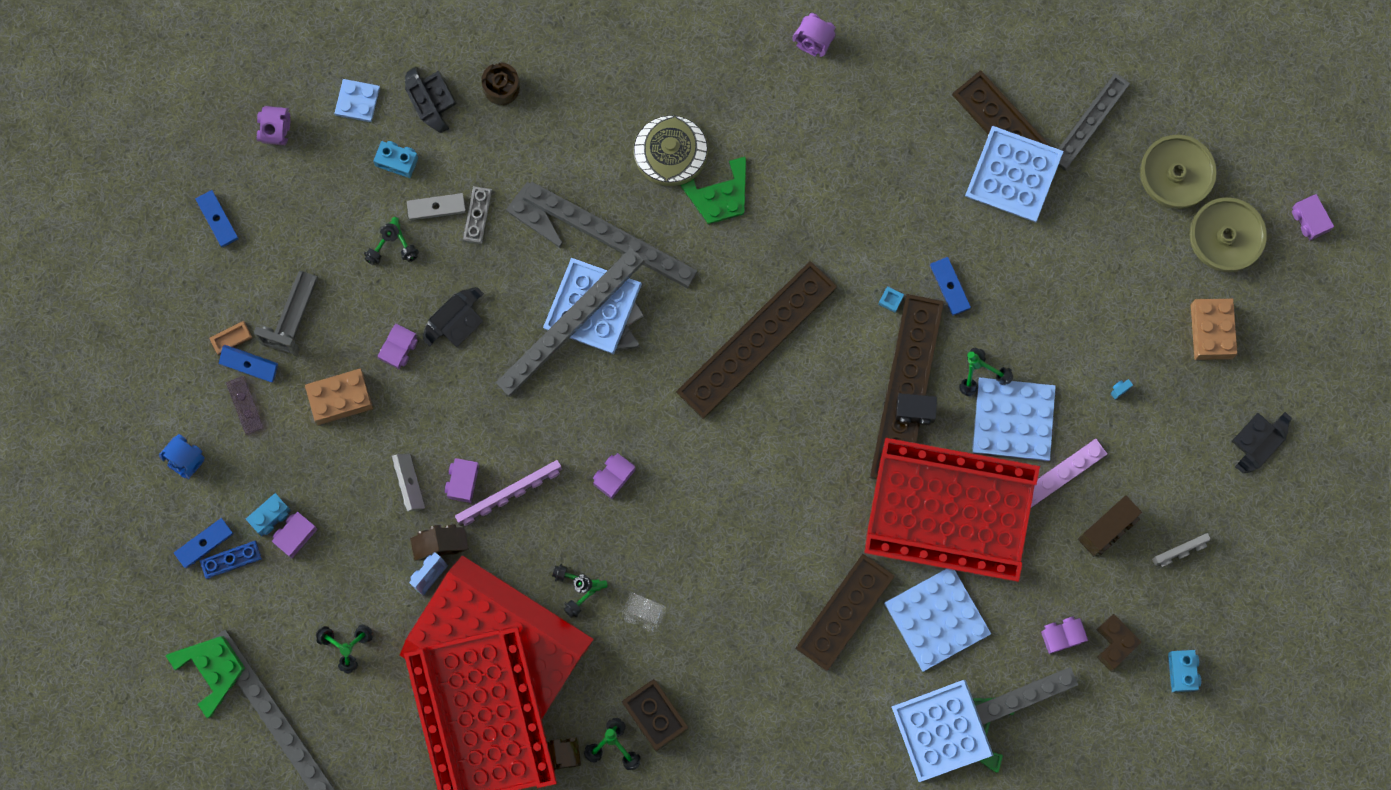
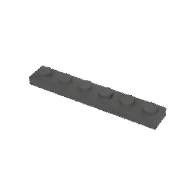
[1058,73,1130,171]
[975,667,1078,725]

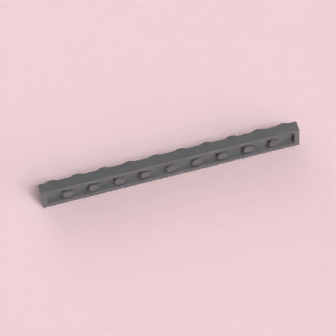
[522,182,697,289]
[496,248,645,397]
[210,630,335,790]

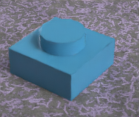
[878,286,904,312]
[1111,379,1133,400]

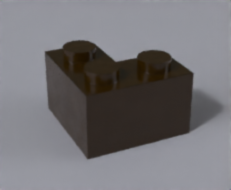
[410,524,469,561]
[1096,614,1141,671]

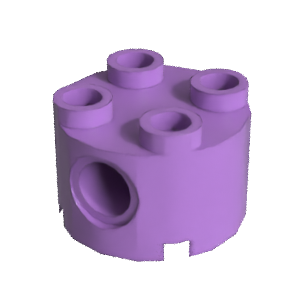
[793,13,836,57]
[257,106,290,145]

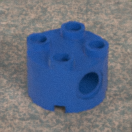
[159,434,205,479]

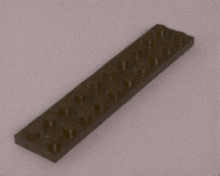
[676,261,837,419]
[869,294,944,479]

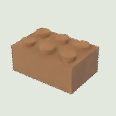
[1191,299,1237,360]
[305,368,373,425]

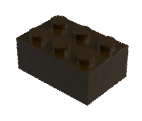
[1078,495,1142,557]
[622,679,688,752]

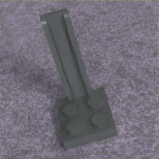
[254,270,318,357]

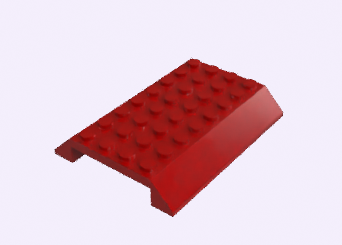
[864,438,1040,582]
[400,555,594,720]
[404,627,557,790]

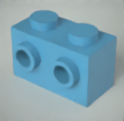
[373,141,418,178]
[246,493,291,536]
[1168,650,1201,692]

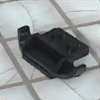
[405,66,457,133]
[423,287,484,347]
[1232,412,1292,474]

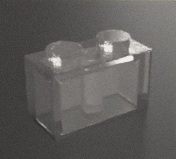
[622,592,667,632]

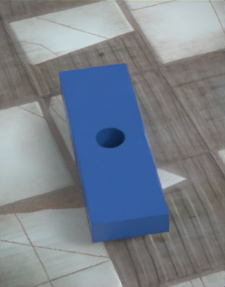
[195,190,239,248]
[930,257,971,316]
[219,345,278,382]
[174,518,233,569]
[200,541,262,579]

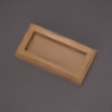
[209,321,252,356]

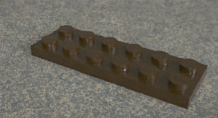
[952,70,1051,147]
[795,554,894,671]

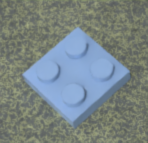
[334,79,380,122]
[409,552,448,595]

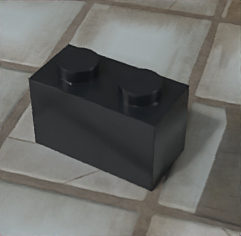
[895,393,937,426]

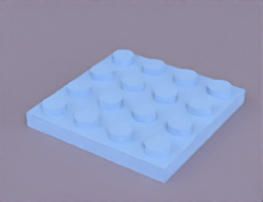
[965,126,1063,222]
[543,258,642,354]
[972,378,1055,461]
[884,569,991,672]
[892,680,993,782]

